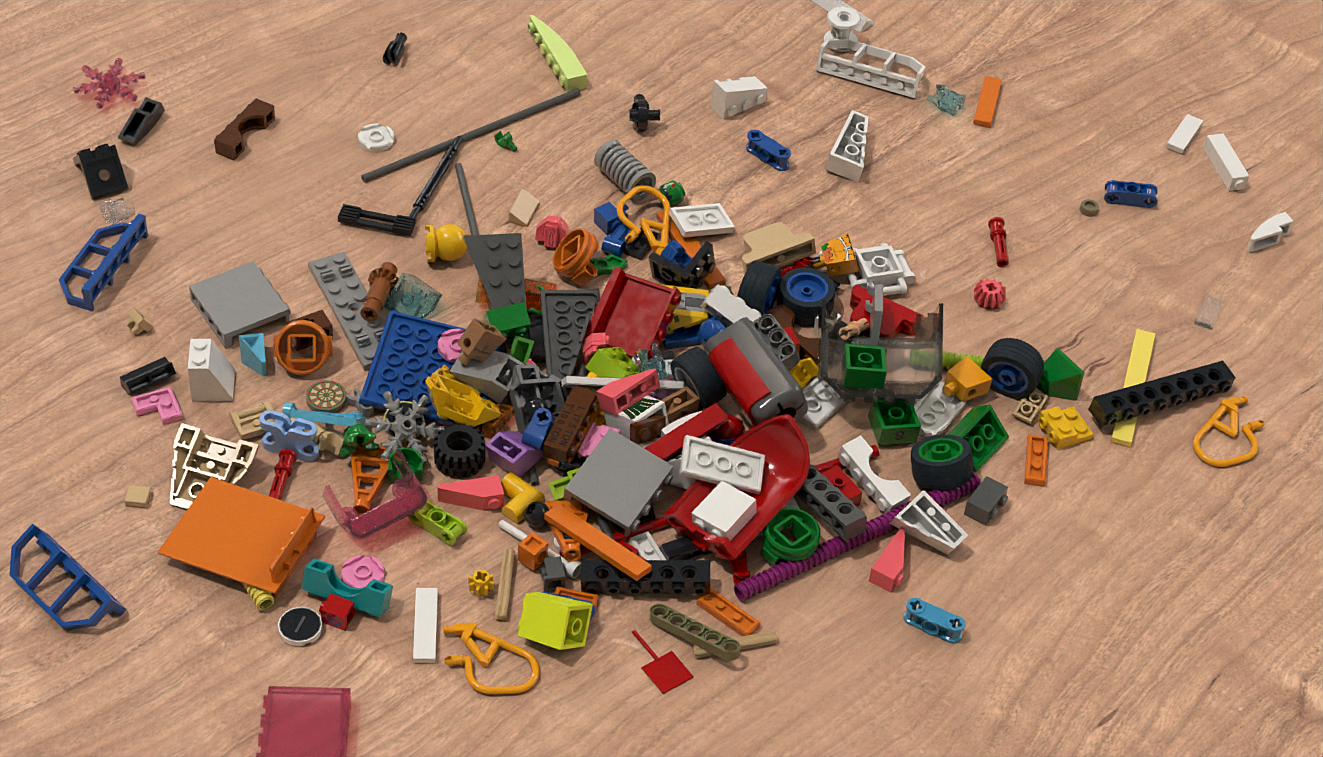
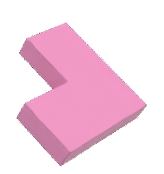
[131,387,183,425]

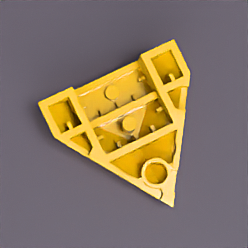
[425,365,501,427]

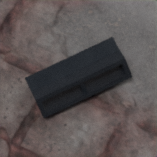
[120,357,176,394]
[659,536,714,560]

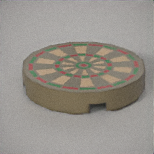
[306,380,347,413]

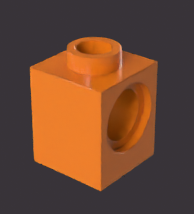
[518,532,548,571]

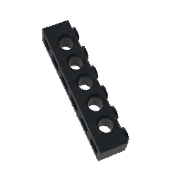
[581,560,710,595]

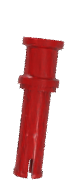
[988,217,1009,267]
[269,449,297,500]

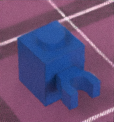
[594,202,629,235]

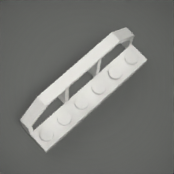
[816,39,926,98]

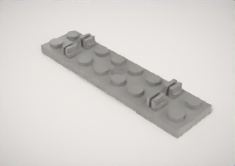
[308,252,385,371]

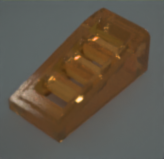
[478,403,515,439]

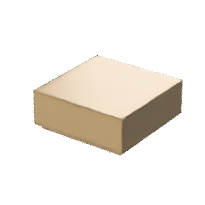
[125,485,151,508]

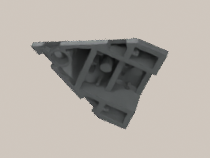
[510,364,572,437]

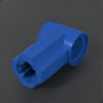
[601,224,631,257]

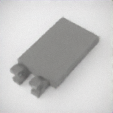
[865,283,884,346]

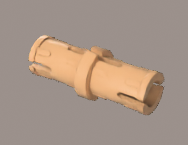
[839,318,869,340]

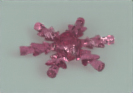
[73,58,146,109]

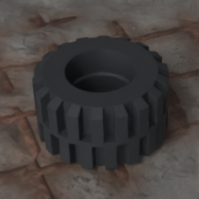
[434,423,485,478]

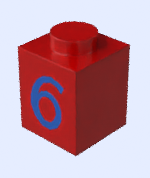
[319,593,355,631]

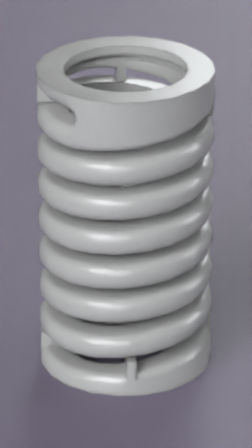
[594,140,656,200]

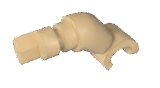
[290,417,344,456]

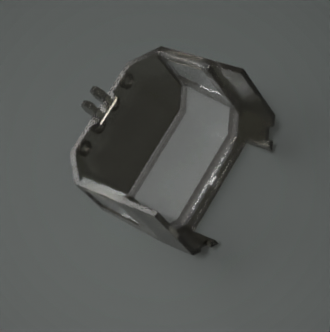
[818,300,943,405]

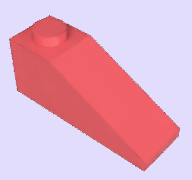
[597,369,660,415]
[437,475,504,510]
[869,527,905,592]

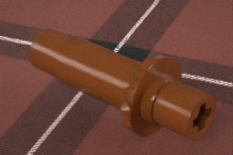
[360,262,399,322]

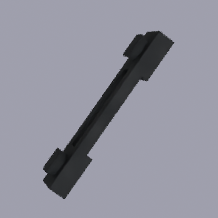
[338,204,416,236]

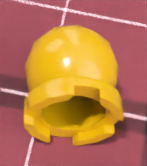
[425,224,468,263]

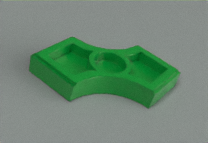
[589,254,628,279]

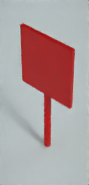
[632,630,694,694]

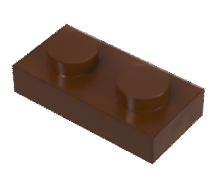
[630,414,666,445]

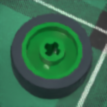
[911,434,973,490]

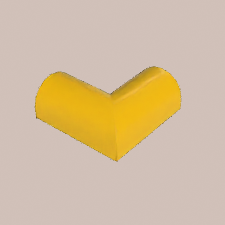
[501,472,545,524]

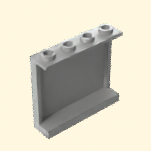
[189,261,291,349]
[563,428,674,537]

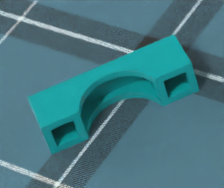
[301,558,393,617]

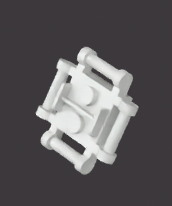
[847,243,916,295]

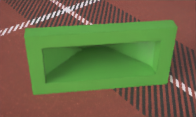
[509,335,534,364]

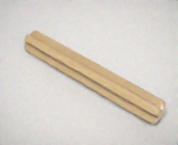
[495,548,515,621]
[693,631,777,658]

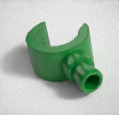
[494,131,518,152]

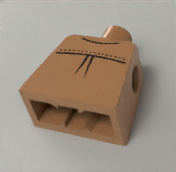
[458,318,506,366]

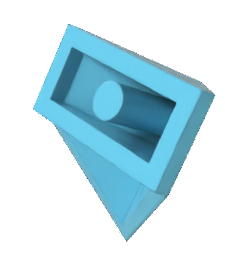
[239,333,267,376]

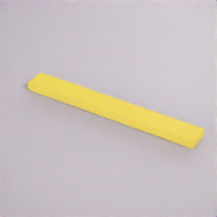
[1111,329,1156,447]

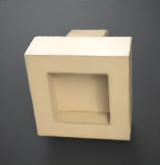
[126,307,154,335]

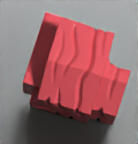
[535,215,569,248]
[583,333,610,365]

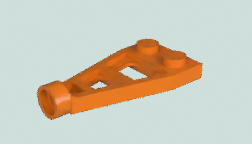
[351,444,390,516]
[545,499,588,562]

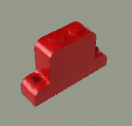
[849,284,924,348]

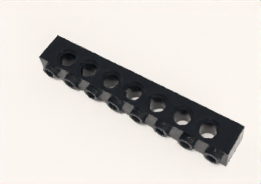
[1088,360,1236,427]

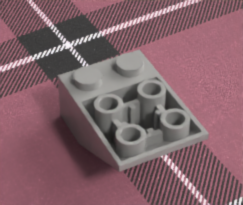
[449,350,524,404]

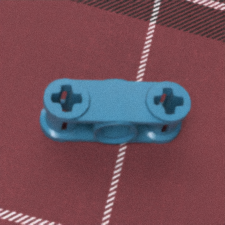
[904,598,965,644]

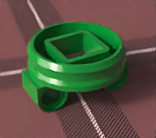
[760,508,821,566]

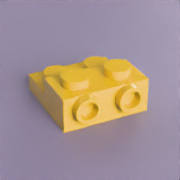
[1038,406,1094,450]

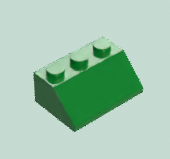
[947,404,1009,472]

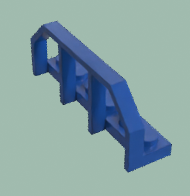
[59,213,148,312]
[9,523,127,630]

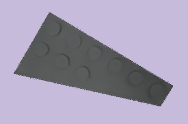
[463,233,528,349]
[540,290,599,379]

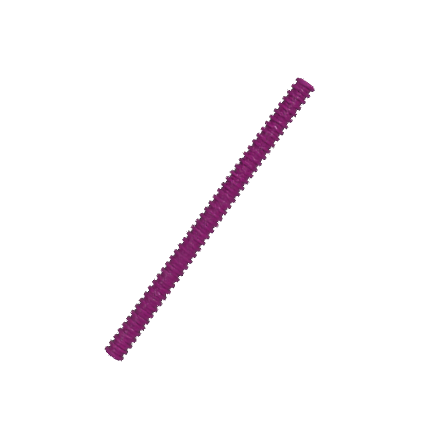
[734,472,980,601]

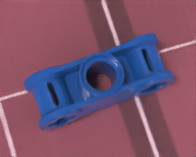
[746,130,791,171]
[1104,180,1158,208]

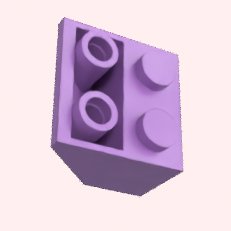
[485,431,544,478]

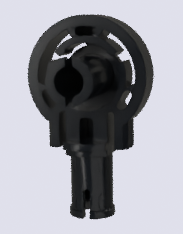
[629,94,660,130]

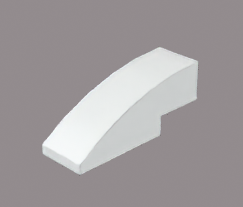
[1246,212,1294,253]

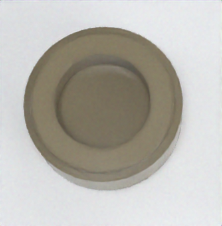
[1080,199,1099,217]

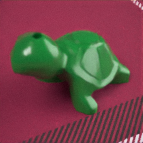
[339,424,380,456]

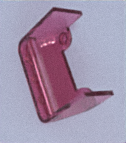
[322,449,427,540]

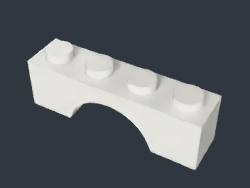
[838,436,911,513]

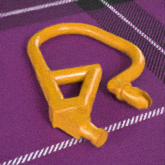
[616,186,670,255]
[1193,396,1265,467]
[443,622,539,694]

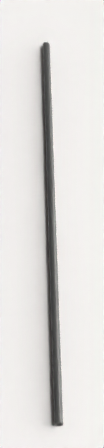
[455,163,539,486]

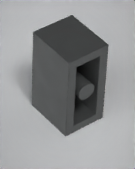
[964,476,1008,526]

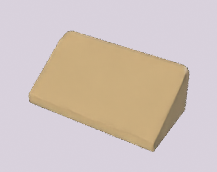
[509,189,539,226]

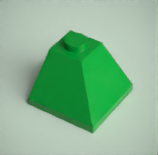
[1037,348,1085,401]

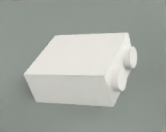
[692,481,757,541]

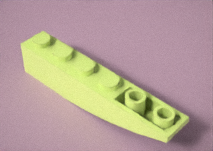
[527,15,587,92]

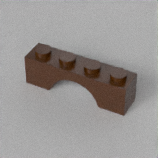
[214,98,275,161]
[765,304,833,369]

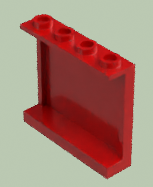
[584,267,682,364]

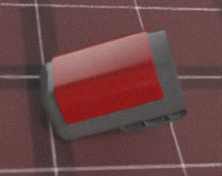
[704,314,808,427]

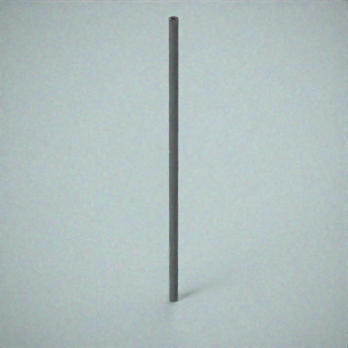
[361,88,580,182]

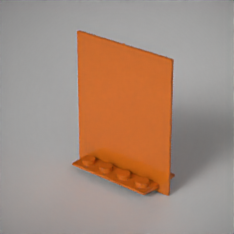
[158,477,325,597]

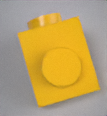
[790,358,821,390]

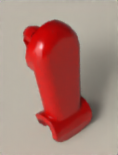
[729,550,750,584]

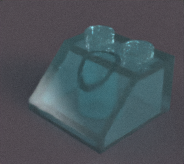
[384,273,442,319]

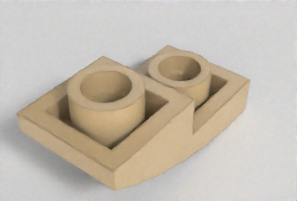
[1013,390,1048,424]

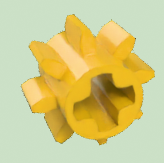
[468,569,494,596]

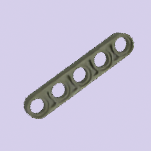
[650,604,740,661]

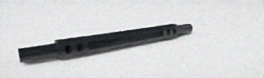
[408,136,463,218]

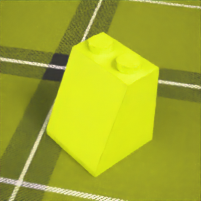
[518,592,593,650]

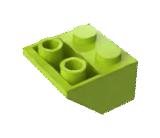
[585,347,644,379]

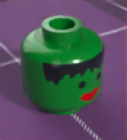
[659,180,686,207]

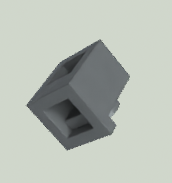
[540,556,566,592]

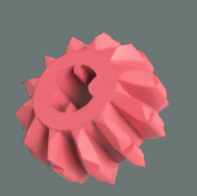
[974,278,1006,310]

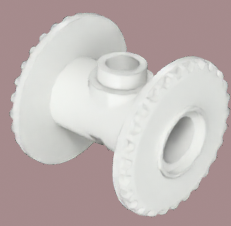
[824,6,861,52]

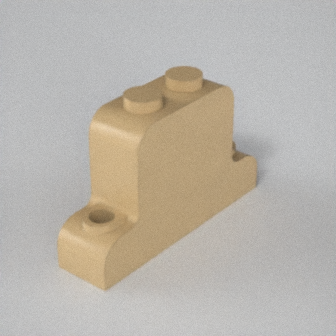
[742,222,816,274]

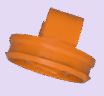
[553,228,599,286]
[274,320,333,375]

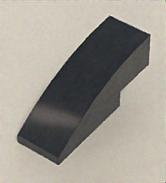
[118,97,165,145]
[528,314,545,363]

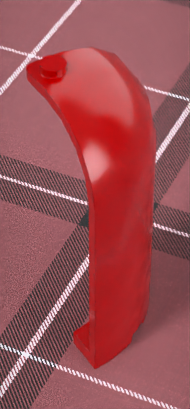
[662,414,810,560]

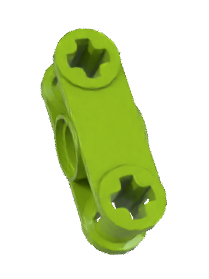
[407,498,468,546]

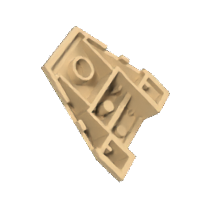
[170,423,259,510]

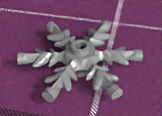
[365,391,444,464]

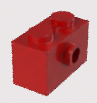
[821,465,862,507]

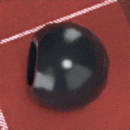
[523,398,548,421]
[524,501,549,528]

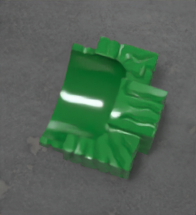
[388,448,424,488]

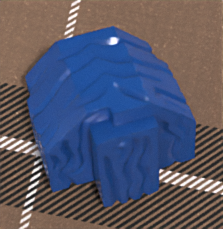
[660,240,692,268]

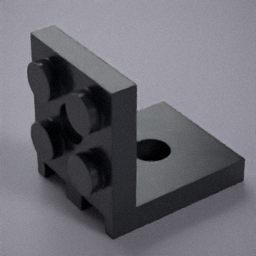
[73,143,128,198]
[649,241,716,289]

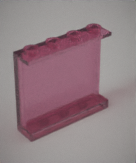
[256,686,351,757]

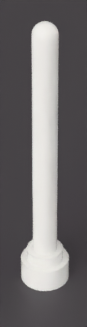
[498,520,581,579]

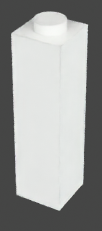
[1203,133,1249,191]

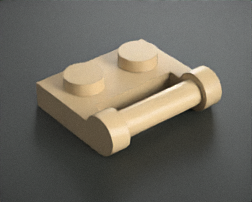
[229,401,275,440]

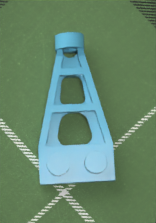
[282,402,369,426]

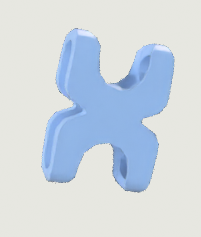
[259,410,319,462]

